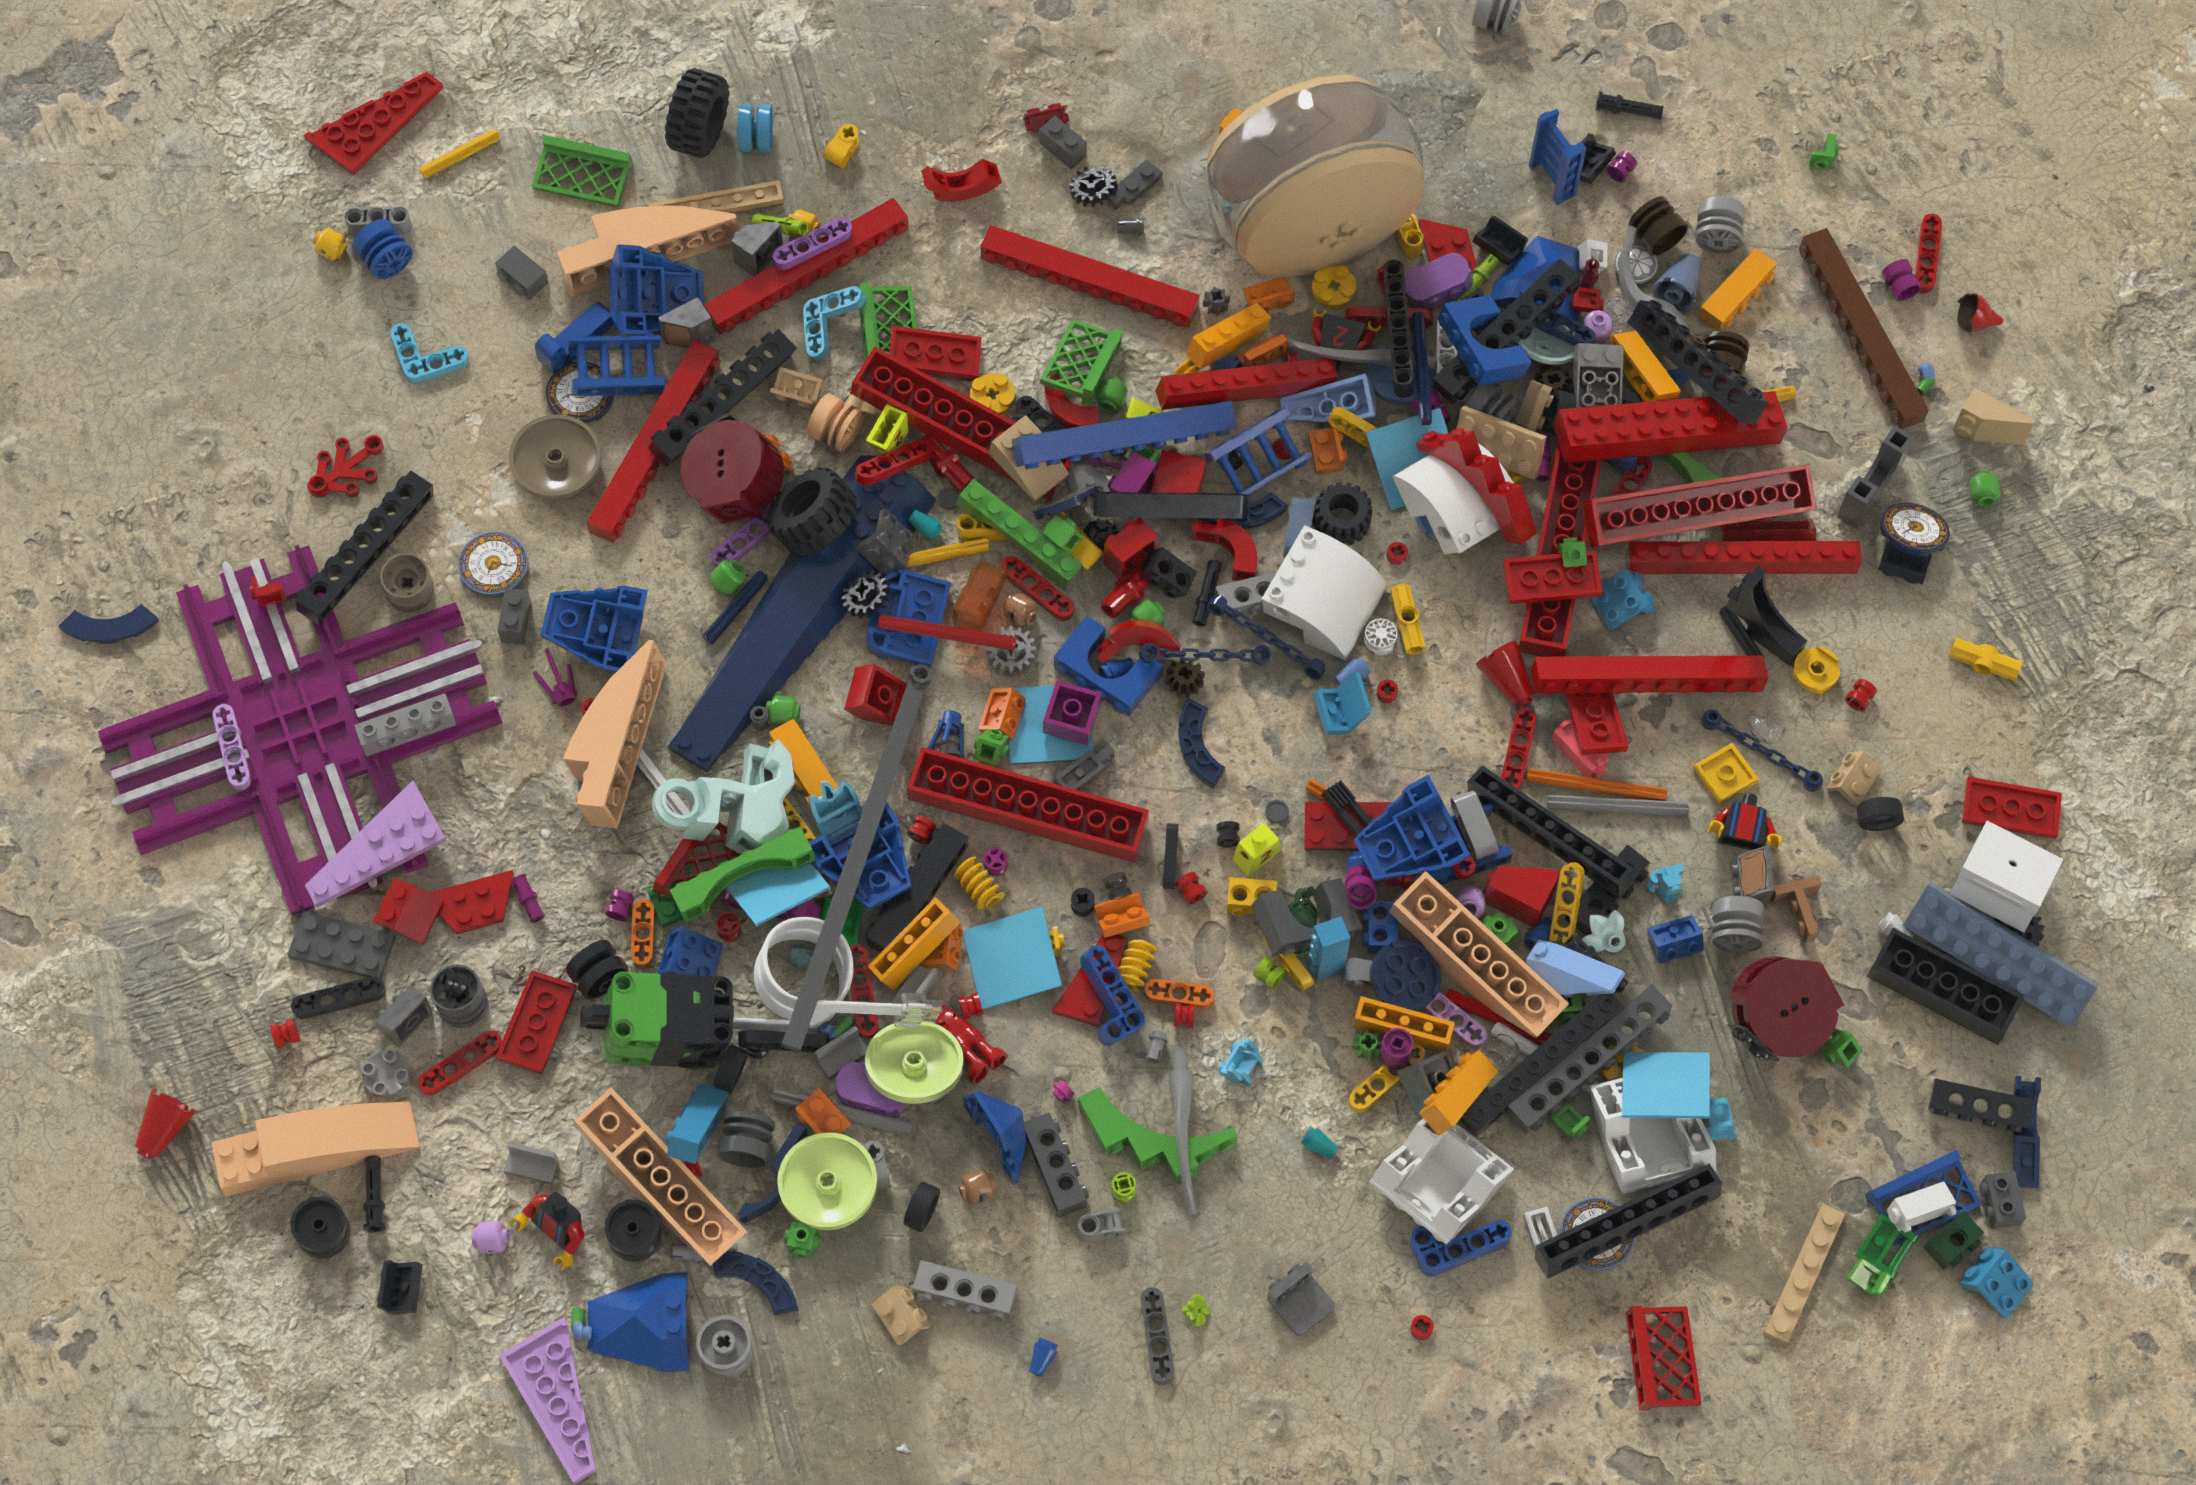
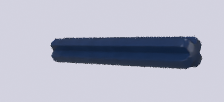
[703,571,768,644]

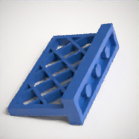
[1865,1150,1982,1247]

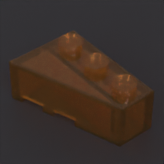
[951,560,1006,631]

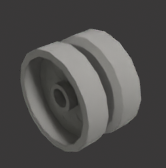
[696,1315,754,1378]

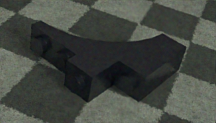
[1726,566,1807,666]

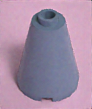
[1651,253,1702,314]

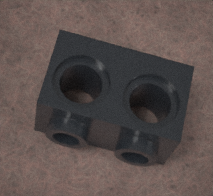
[1140,547,1197,598]

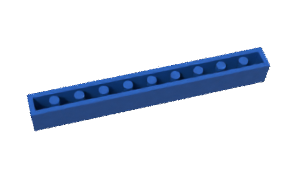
[1012,401,1237,470]

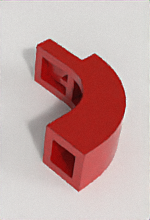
[921,159,1002,202]
[1044,373,1098,429]
[1192,518,1257,581]
[1097,620,1181,664]

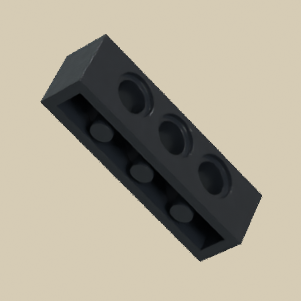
[1565,845,1650,936]
[1928,1078,2034,1133]

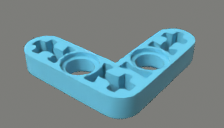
[803,286,866,361]
[391,323,469,383]

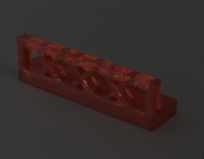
[1720,519,1817,541]

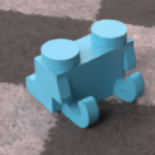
[1647,864,1684,904]
[1219,1038,1264,1086]
[1706,1097,1737,1141]

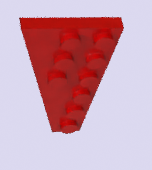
[304,72,444,175]

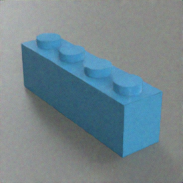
[1306,916,1350,981]
[665,1083,729,1164]

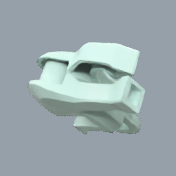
[652,739,795,854]

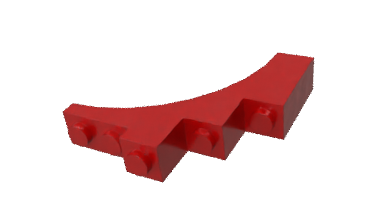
[1416,428,1537,545]

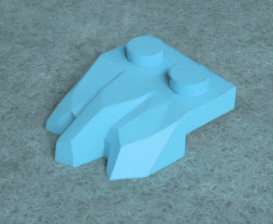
[809,781,863,842]

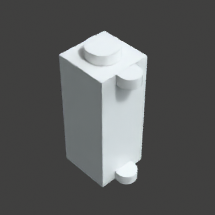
[1887,1182,1956,1233]

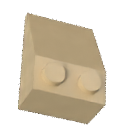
[1953,388,2036,445]
[989,415,1069,502]

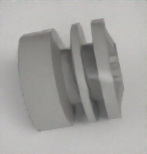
[1472,0,1522,37]
[1695,196,1745,253]
[1712,896,1764,953]

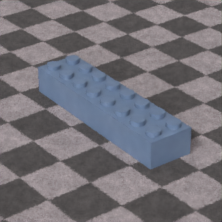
[1903,882,2099,1029]

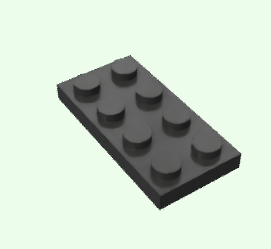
[287,911,396,979]

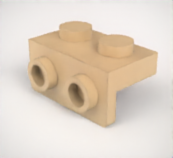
[770,367,824,408]
[1516,380,1554,432]
[1827,751,1882,806]
[871,1286,930,1345]

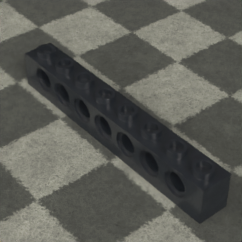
[1433,259,1580,404]
[1627,300,1769,425]
[648,329,797,467]
[295,470,433,625]
[1467,765,1634,898]
[1460,993,1624,1138]
[1535,1164,1722,1279]

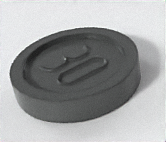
[938,487,960,510]
[1265,800,1289,823]

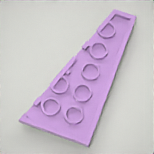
[305,781,446,908]
[499,1317,596,1484]

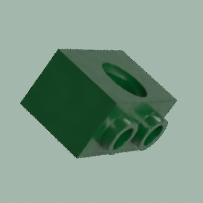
[1923,1211,1984,1270]

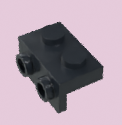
[1579,133,1616,184]
[1472,215,1528,266]
[1878,540,1932,585]
[377,1260,423,1315]

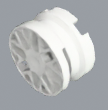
[1364,618,1397,656]

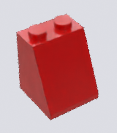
[1483,866,1560,927]

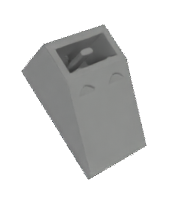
[1573,343,1624,408]

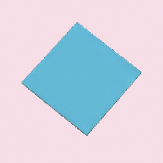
[1365,408,1448,510]
[1009,684,1094,765]
[726,863,831,927]
[963,906,1062,1010]
[1622,1052,1710,1119]

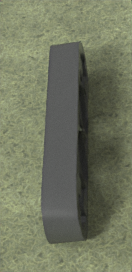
[1141,1287,1174,1385]

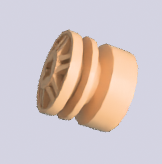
[807,393,865,453]

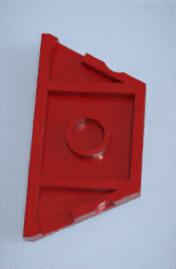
[1418,219,1478,274]
[429,870,515,935]

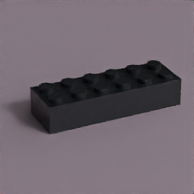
[1867,928,2024,1045]

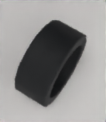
[1543,390,1577,434]
[1857,797,1904,831]
[713,1044,749,1093]
[903,1182,940,1232]

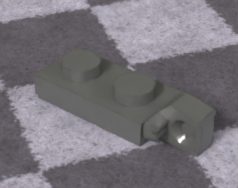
[1109,159,1163,210]
[1054,745,1115,790]

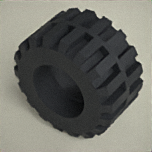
[1313,482,1372,545]

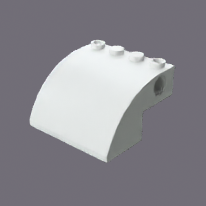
[1392,443,1514,555]
[1262,525,1387,661]
[1590,1078,1717,1194]
[1369,1119,1514,1244]

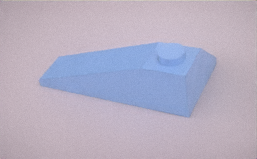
[1279,373,1377,422]
[1526,939,1625,997]

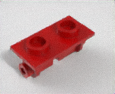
[1022,103,1069,132]

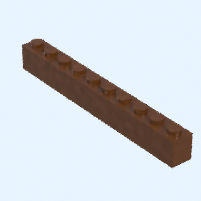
[1799,228,1929,429]

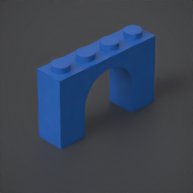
[1437,295,1531,386]
[1054,616,1163,716]

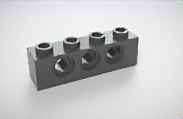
[1024,1112,1089,1218]

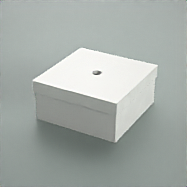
[1950,821,2063,932]

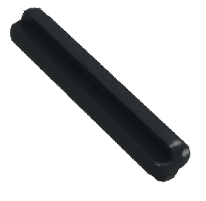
[1719,605,1763,655]

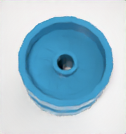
[737,103,773,153]

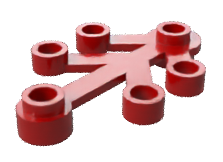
[307,435,384,497]

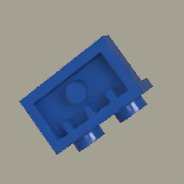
[1647,915,1704,963]

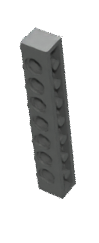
[1506,984,1672,1134]

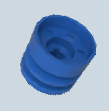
[352,219,413,279]

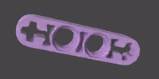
[213,704,251,790]
[1422,992,1487,1049]

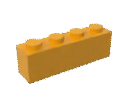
[1698,248,1777,331]
[1186,302,1272,370]
[1609,330,1681,402]
[768,718,838,810]
[868,897,961,991]
[1353,996,1455,1052]
[1419,1050,1498,1136]

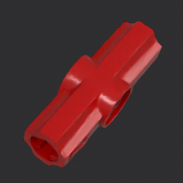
[921,434,975,494]
[1100,560,1149,618]

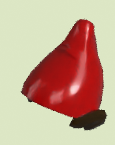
[1957,293,2003,332]

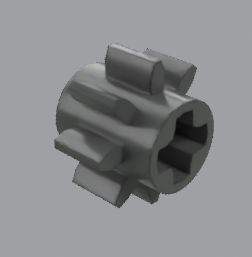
[1202,287,1230,316]

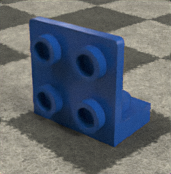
[657,926,723,976]

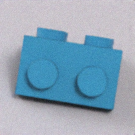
[1590,568,1657,630]
[1313,673,1371,735]
[1959,1247,2033,1318]

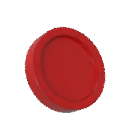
[1272,438,1291,460]

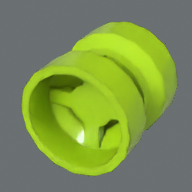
[1253,956,1286,990]
[1112,1172,1136,1203]

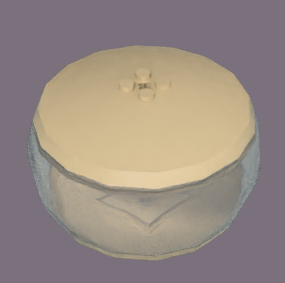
[1206,75,1424,278]

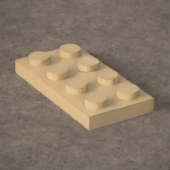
[1457,406,1547,480]

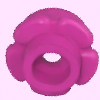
[1052,1080,1075,1103]

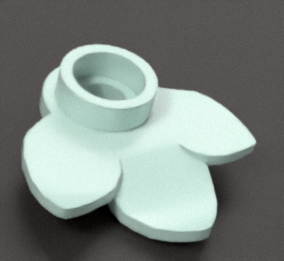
[1582,910,1626,953]

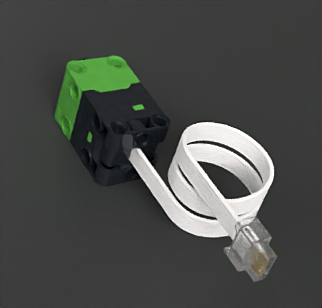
[580,917,942,1068]

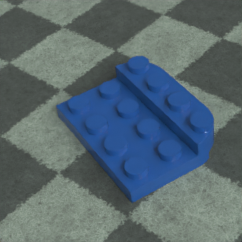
[866,569,952,668]

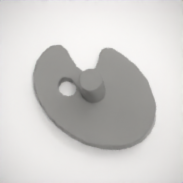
[1067,465,1110,504]

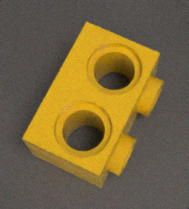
[1227,877,1277,916]

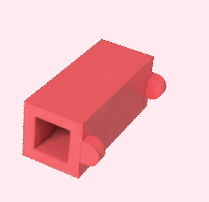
[1552,718,1609,778]

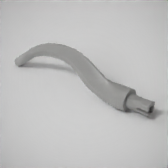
[1619,226,1694,336]
[1286,337,1437,371]
[1169,1048,1197,1215]

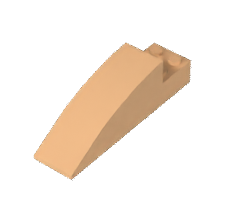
[557,206,738,297]
[563,640,667,829]
[1389,871,1569,1038]
[574,1087,747,1266]
[211,1101,420,1197]

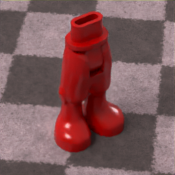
[932,1004,1008,1085]

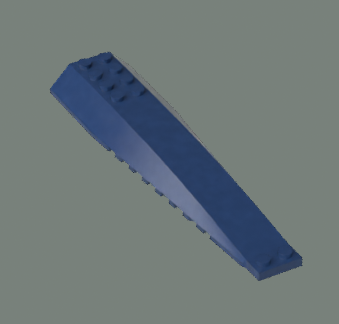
[668,455,936,773]

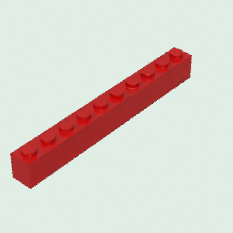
[703,197,909,335]
[980,225,1200,328]
[587,340,721,543]
[1626,541,1862,574]
[1531,655,1769,694]

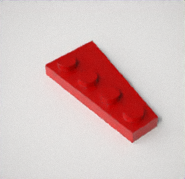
[1052,935,1128,1027]

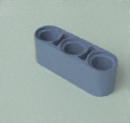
[1283,496,1316,558]

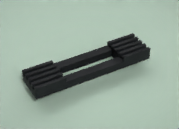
[1321,780,1372,837]

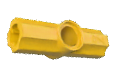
[1390,583,1426,655]
[1948,638,2022,682]

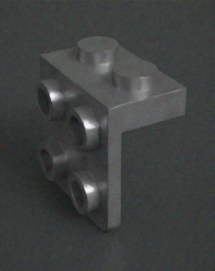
[856,509,913,577]
[1267,1261,1335,1336]

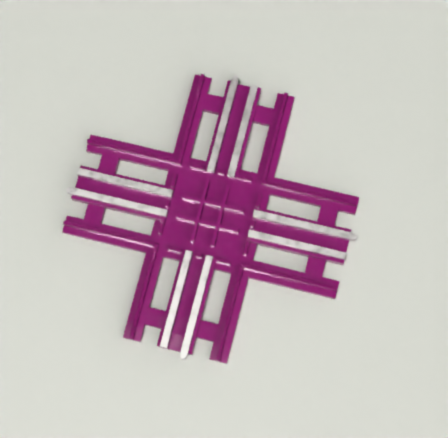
[98,544,502,916]

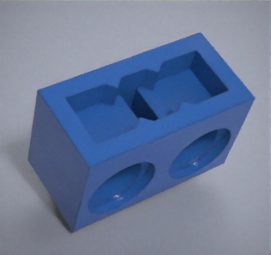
[1363,900,1398,954]

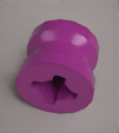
[984,848,1008,876]

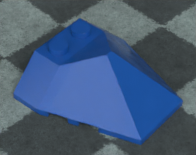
[1491,236,1580,322]
[609,244,704,336]
[540,586,648,673]
[1354,775,1471,881]
[809,802,911,910]
[963,1092,1028,1185]
[588,1272,689,1372]

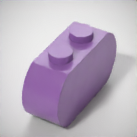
[1405,253,1473,309]
[836,1062,908,1117]

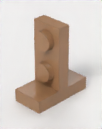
[1770,876,1822,943]

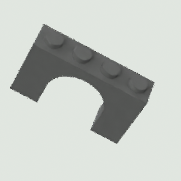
[1837,425,1914,529]
[1251,878,1363,956]

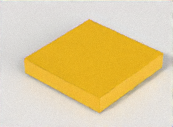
[1693,743,1760,805]

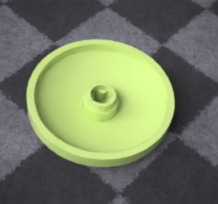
[865,1020,963,1104]
[778,1133,877,1230]

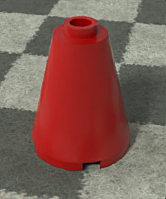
[1476,640,1535,708]
[135,1088,197,1159]

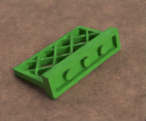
[532,135,633,207]
[857,283,917,360]
[1040,319,1124,407]

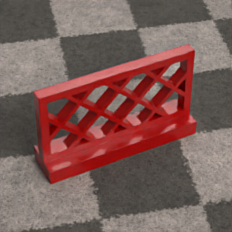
[652,822,740,917]
[1625,1305,1702,1410]

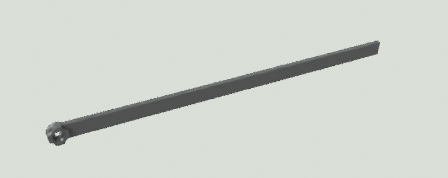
[781,663,933,1052]

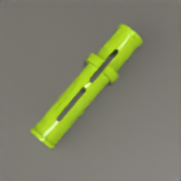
[752,213,809,236]
[1448,254,1500,303]

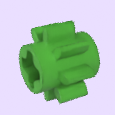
[1352,1029,1382,1062]

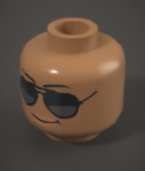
[1003,593,1038,628]
[958,1169,997,1205]

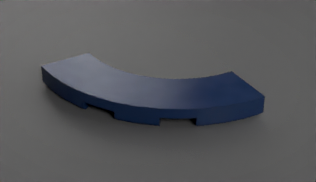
[1198,492,1288,529]
[59,604,159,644]
[1178,698,1225,789]
[713,1251,798,1315]

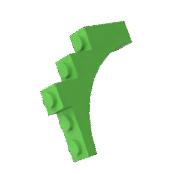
[1078,1087,1238,1184]

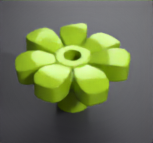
[1182,1294,1210,1327]

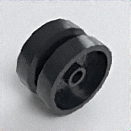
[565,940,629,1000]
[290,1196,351,1259]
[604,1200,662,1262]

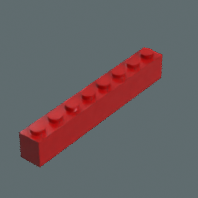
[1155,358,1338,410]

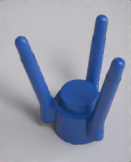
[928,710,964,758]

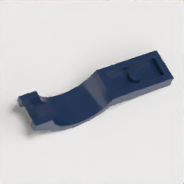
[2012,1076,2041,1188]
[738,1122,807,1224]

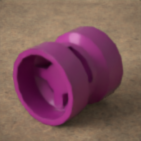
[1607,151,1637,182]
[605,889,635,921]

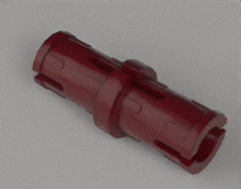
[1580,259,1600,289]

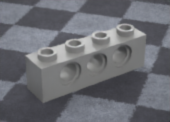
[1215,572,1277,621]
[354,693,456,757]
[912,1260,1017,1321]

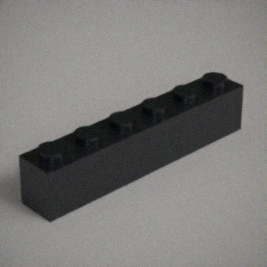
[865,823,968,953]

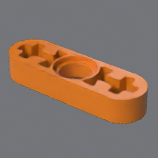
[631,899,655,969]
[1144,978,1214,1010]

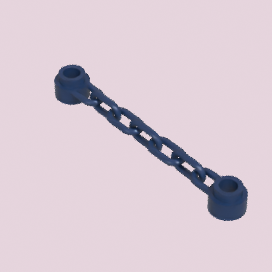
[1207,595,1325,680]
[1139,643,1271,665]
[1701,710,1823,792]

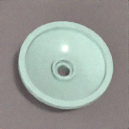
[1518,318,1575,365]

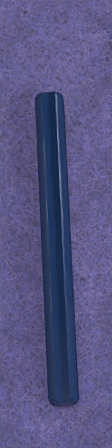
[1412,312,1432,426]

